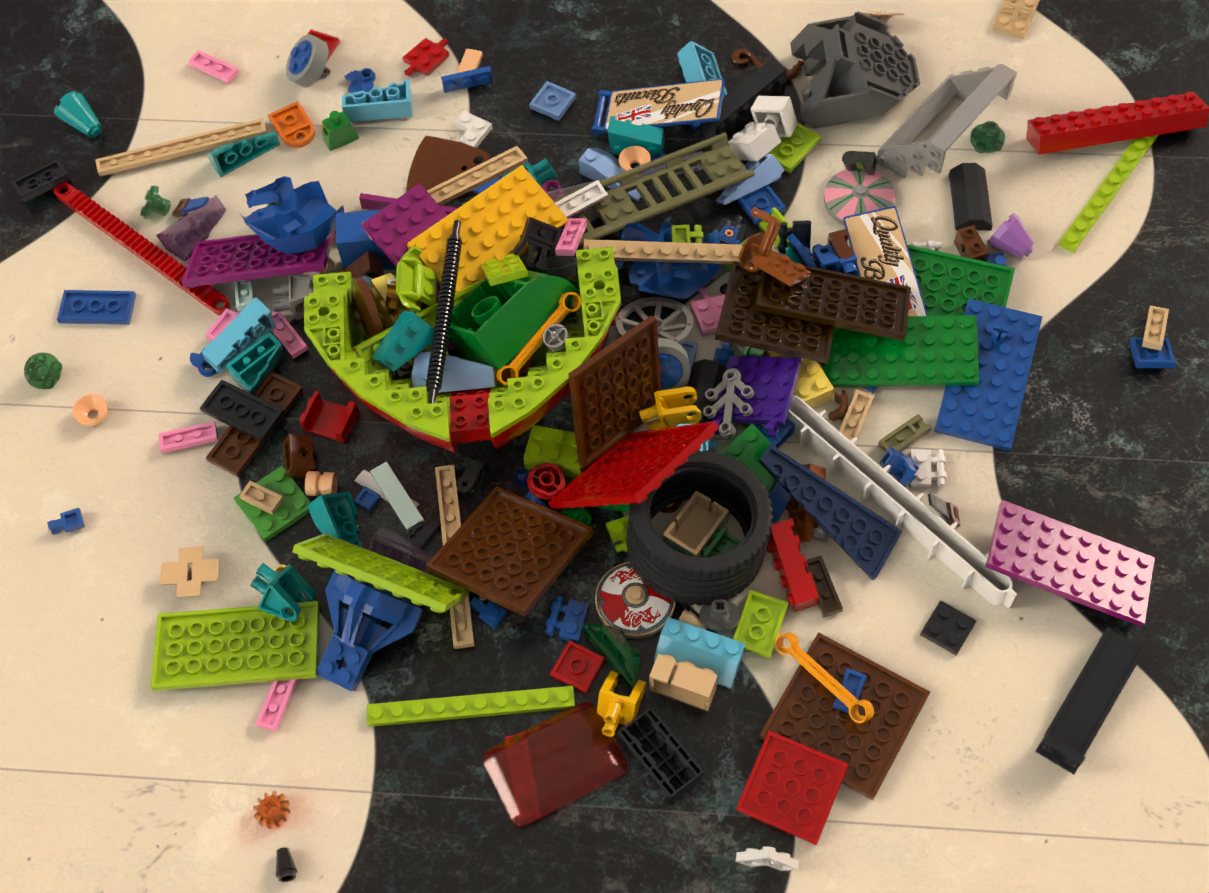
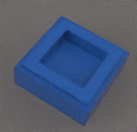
[354,486,381,513]

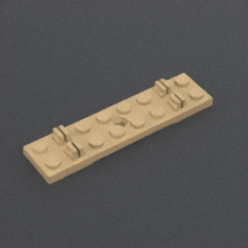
[992,0,1040,39]

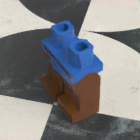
[827,229,858,275]

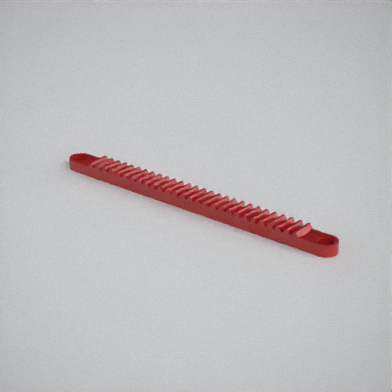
[54,182,231,315]

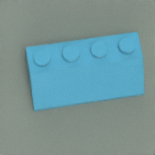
[677,41,727,97]
[653,617,745,689]

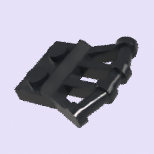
[507,217,562,272]

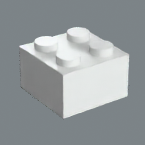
[751,96,798,138]
[728,122,781,161]

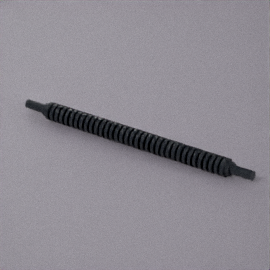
[426,220,462,404]

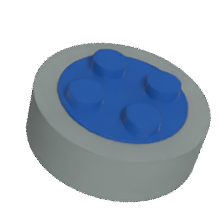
[286,34,331,87]
[658,338,690,391]

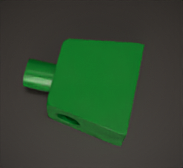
[322,111,359,151]

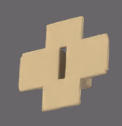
[854,11,904,24]
[160,546,219,598]

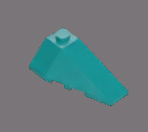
[207,132,280,177]
[307,491,362,547]

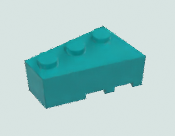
[607,116,665,156]
[370,311,434,371]
[226,332,284,395]

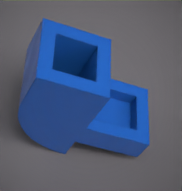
[879,446,919,487]

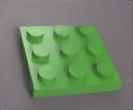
[234,466,311,542]

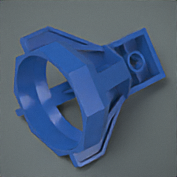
[316,569,423,691]

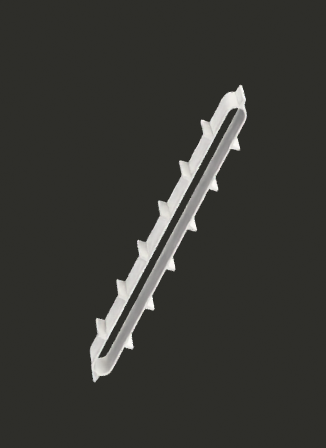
[787,395,1017,609]

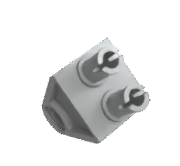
[273,274,313,320]

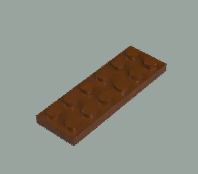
[206,371,303,477]

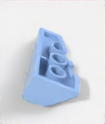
[578,148,647,202]
[716,154,785,205]
[412,351,496,393]

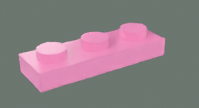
[188,50,239,83]
[555,218,587,256]
[271,311,308,359]
[158,421,219,453]
[256,679,298,732]

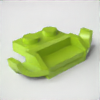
[396,245,437,312]

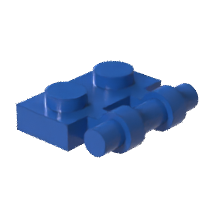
[545,596,589,643]

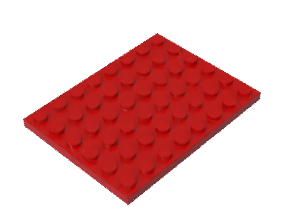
[548,421,719,509]

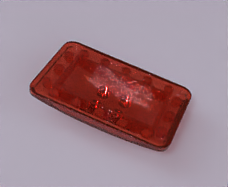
[483,702,627,826]

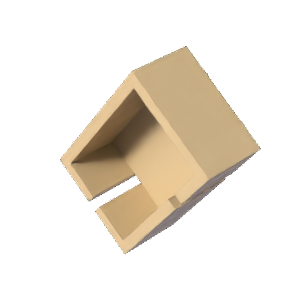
[663,491,729,557]
[649,654,718,711]

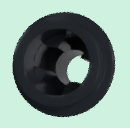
[276,847,297,882]

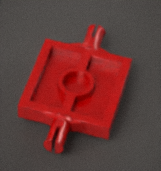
[403,38,450,77]

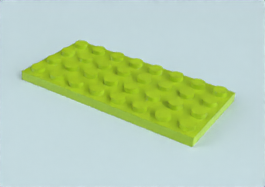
[292,533,469,613]
[151,601,320,691]

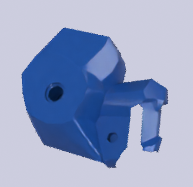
[239,176,345,254]
[614,215,721,300]

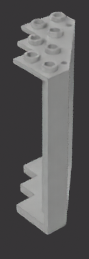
[877,64,1017,178]

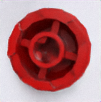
[527,462,566,501]

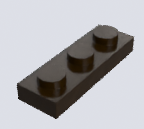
[806,556,843,617]

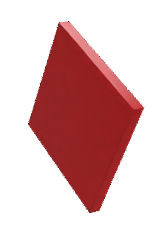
[736,730,849,846]

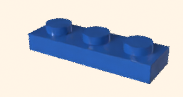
[441,66,493,93]

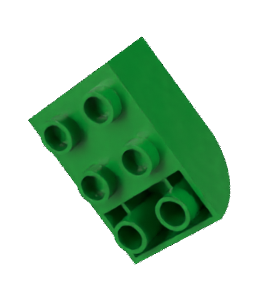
[448,270,580,370]

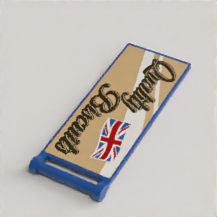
[591,79,725,136]
[843,206,928,316]

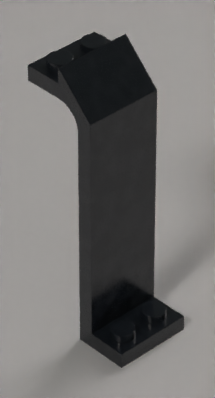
[1035,627,1146,775]

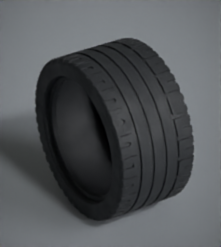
[626,450,773,606]

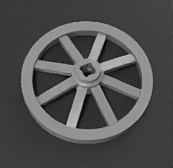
[616,297,694,345]

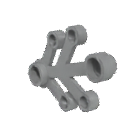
[703,368,754,439]

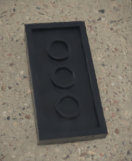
[200,379,285,443]

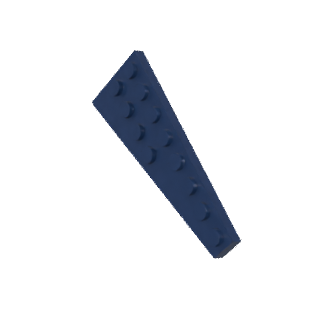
[758,444,902,580]

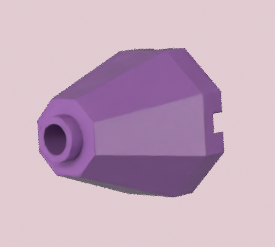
[987,213,1035,258]

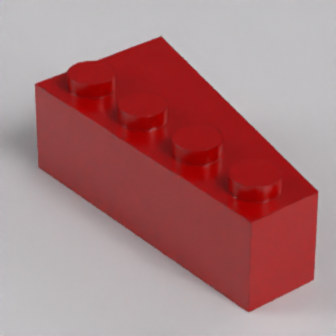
[766,519,819,612]

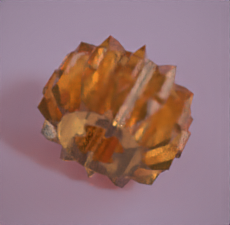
[253,791,291,829]

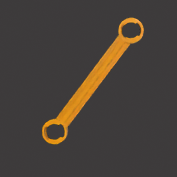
[496,292,581,385]
[775,632,874,723]

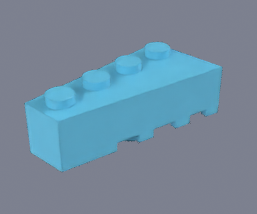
[342,79,413,122]
[202,297,276,374]

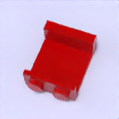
[299,391,359,443]

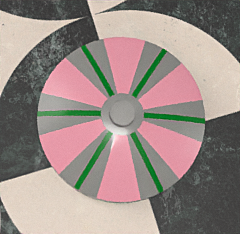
[824,169,895,225]

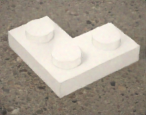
[454,111,492,148]
[736,846,799,871]

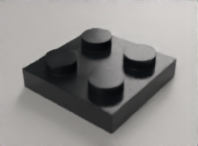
[920,600,977,656]

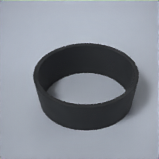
[535,256,577,279]

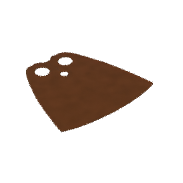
[406,136,490,192]

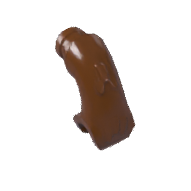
[828,390,848,421]

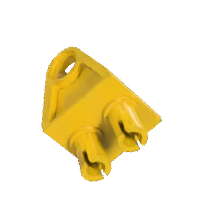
[639,387,702,430]
[596,671,647,737]

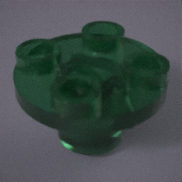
[970,121,1005,153]
[140,185,171,219]
[24,352,62,389]

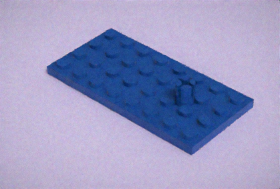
[934,299,1043,451]

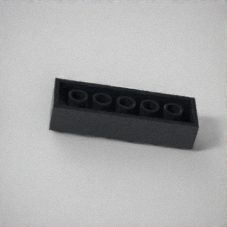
[700,58,787,140]

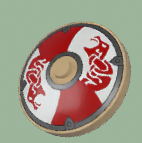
[595,562,676,639]

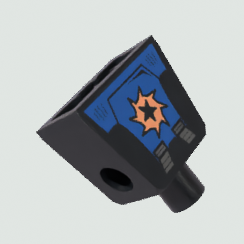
[712,215,747,245]

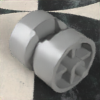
[543,324,572,353]

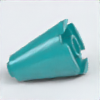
[54,91,102,137]

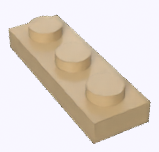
[1142,305,1169,351]
[839,390,874,441]

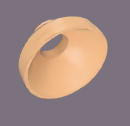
[619,146,651,175]
[73,394,108,426]

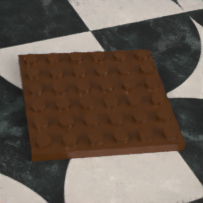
[568,316,661,468]
[426,486,594,617]
[759,632,930,801]

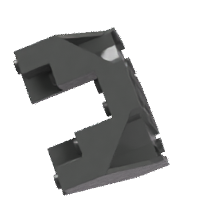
[790,11,920,128]

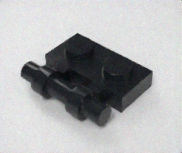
[778,220,811,255]

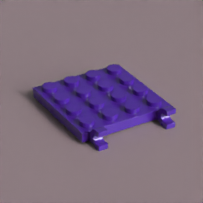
[712,356,802,438]

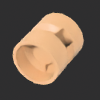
[305,471,338,496]

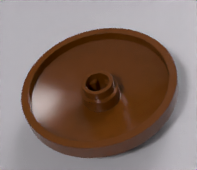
[353,276,384,339]

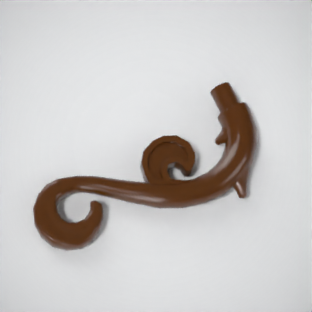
[731,49,804,81]

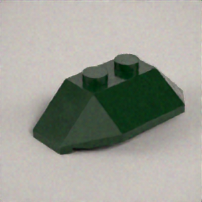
[583,623,641,692]

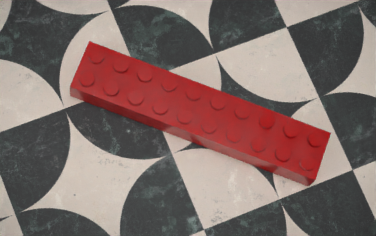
[1026,92,1209,155]

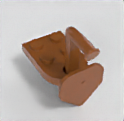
[739,207,811,286]

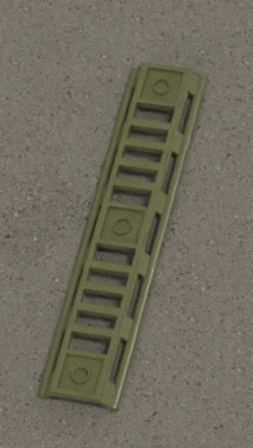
[520,133,754,265]

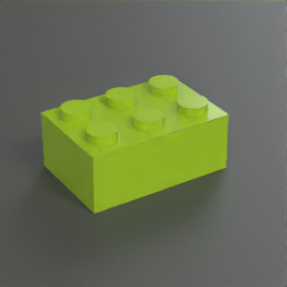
[523,425,584,478]

